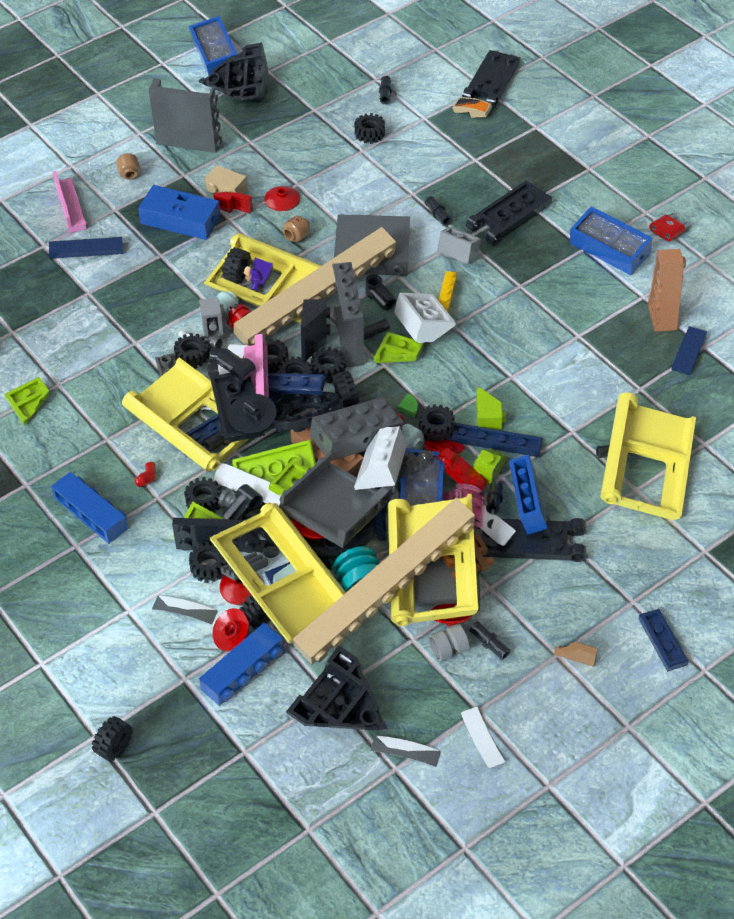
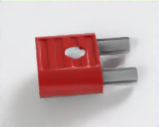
[649,212,691,241]

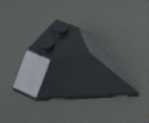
[198,42,268,102]
[286,646,388,731]

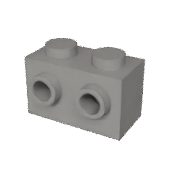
[437,226,481,264]
[199,297,226,340]

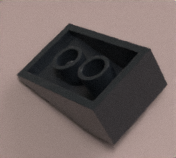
[301,299,331,361]

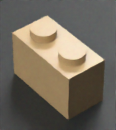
[205,165,247,194]

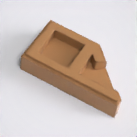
[554,642,598,667]

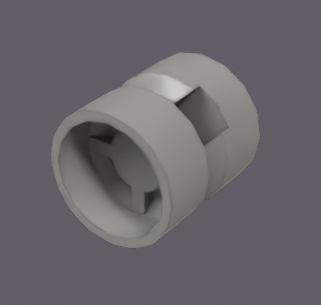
[429,624,469,662]

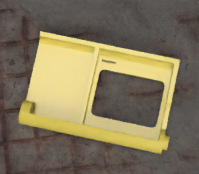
[204,233,325,324]
[122,358,249,472]
[600,392,696,520]
[388,494,478,626]
[210,502,346,643]

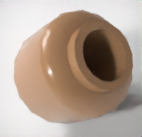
[116,153,141,180]
[283,215,310,242]

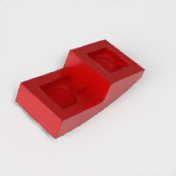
[213,192,253,214]

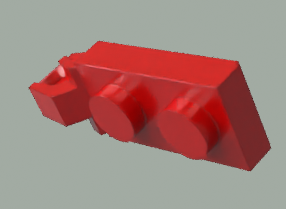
[437,448,488,498]

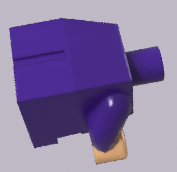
[244,258,273,292]

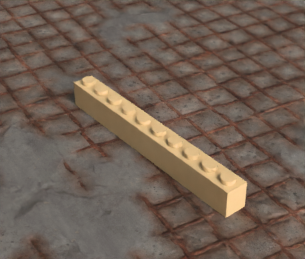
[234,227,396,346]
[293,497,475,665]

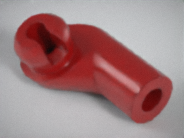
[135,462,156,487]

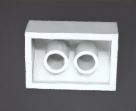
[394,293,456,343]
[354,426,407,490]

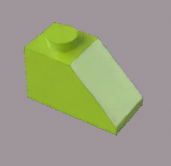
[476,388,506,430]
[474,448,509,486]

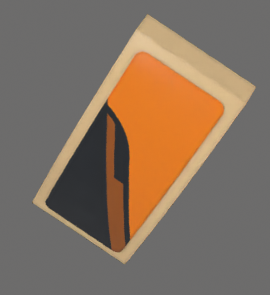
[452,97,492,118]

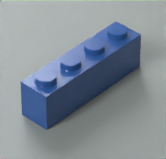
[509,454,548,535]
[51,472,128,544]
[199,623,284,706]

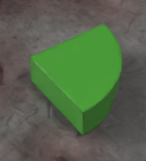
[398,393,418,418]

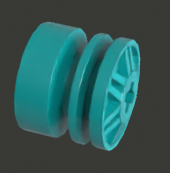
[333,546,380,592]

